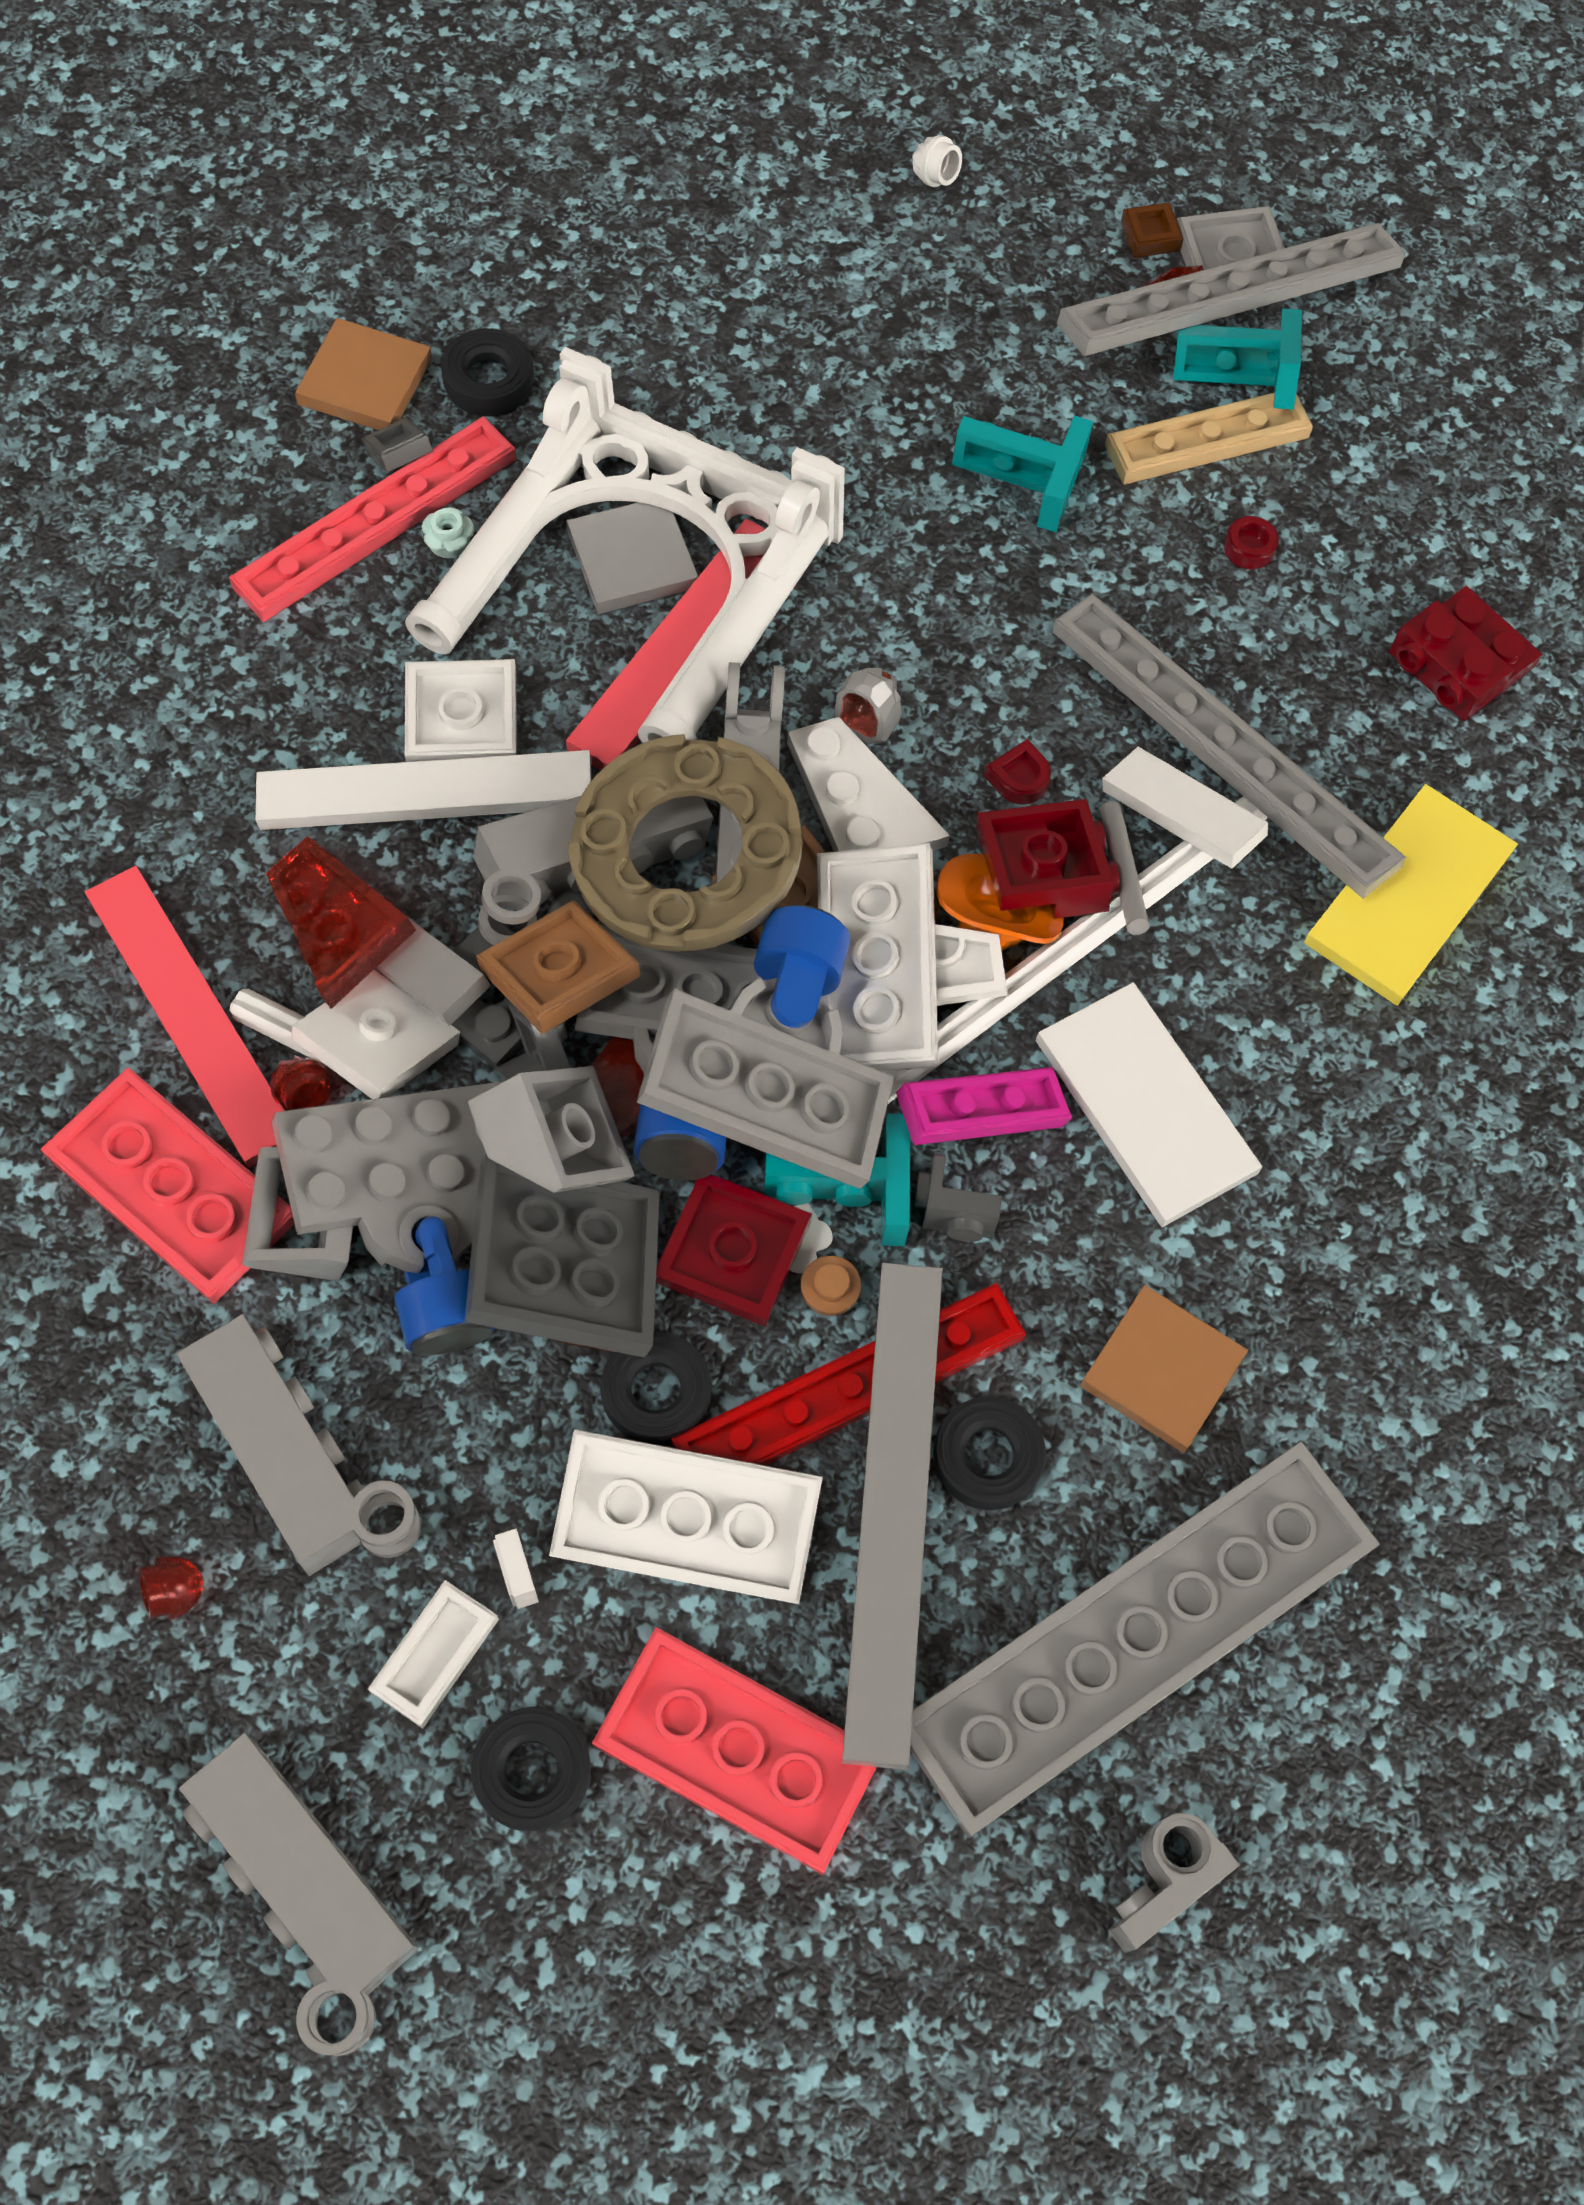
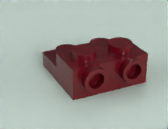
[1389,585,1543,722]
[976,799,1120,919]

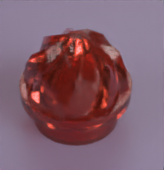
[271,1055,330,1111]
[139,1555,204,1621]

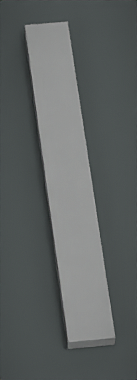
[1057,223,1406,356]
[1053,593,1406,899]
[842,1263,943,1770]

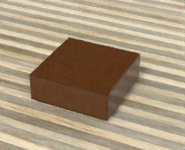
[1121,202,1183,258]

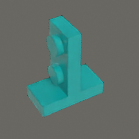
[1173,308,1302,410]
[952,415,1094,532]
[764,1113,910,1246]

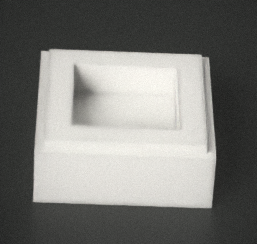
[493,1528,539,1609]

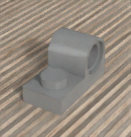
[1108,1813,1240,1953]

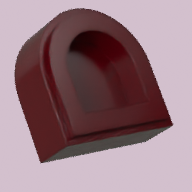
[983,739,1051,805]

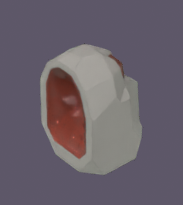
[835,668,903,744]

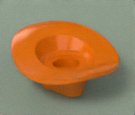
[936,853,1064,951]

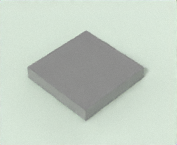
[1177,206,1285,274]
[566,502,698,614]

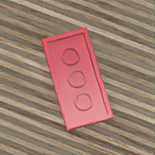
[40,1067,295,1305]
[592,1627,877,1875]

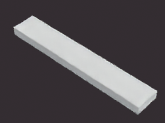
[255,750,592,830]

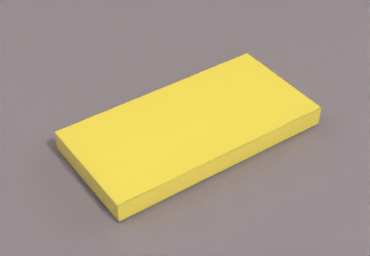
[1303,784,1518,1006]

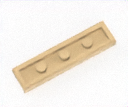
[1105,393,1313,485]

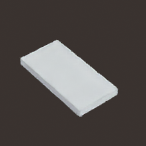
[817,843,938,1071]
[1035,982,1263,1227]
[549,1429,822,1604]

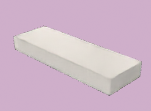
[1102,747,1268,869]

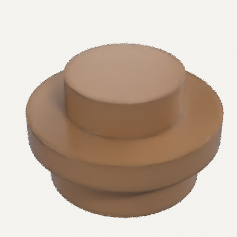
[801,1256,861,1316]

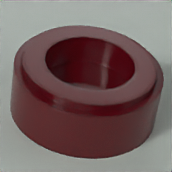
[1224,516,1279,570]

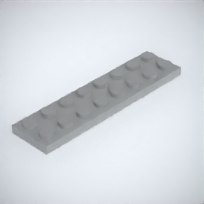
[910,1442,1380,1839]

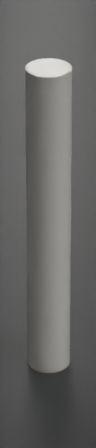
[1099,801,1150,935]

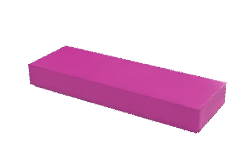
[896,1067,1072,1145]

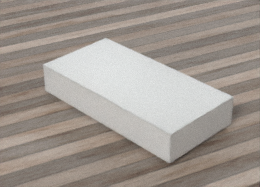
[368,1580,499,1729]

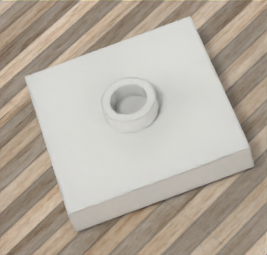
[405,659,517,762]
[291,969,460,1099]

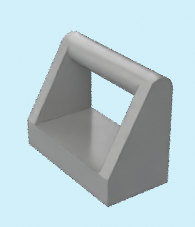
[242,1147,353,1281]

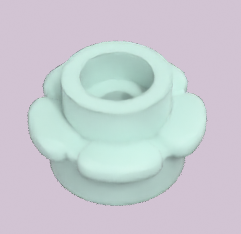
[422,508,474,558]

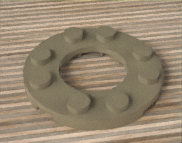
[568,734,803,951]

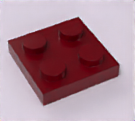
[656,1174,812,1327]

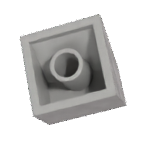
[467,1066,635,1193]

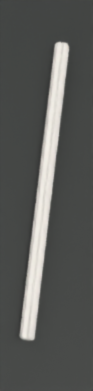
[880,796,1268,1103]

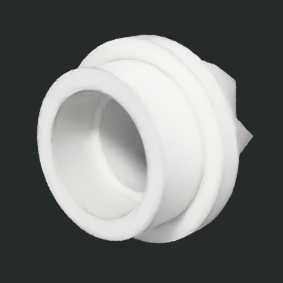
[912,135,962,187]

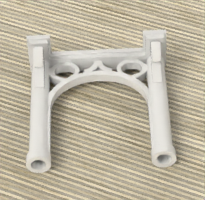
[405,347,845,743]

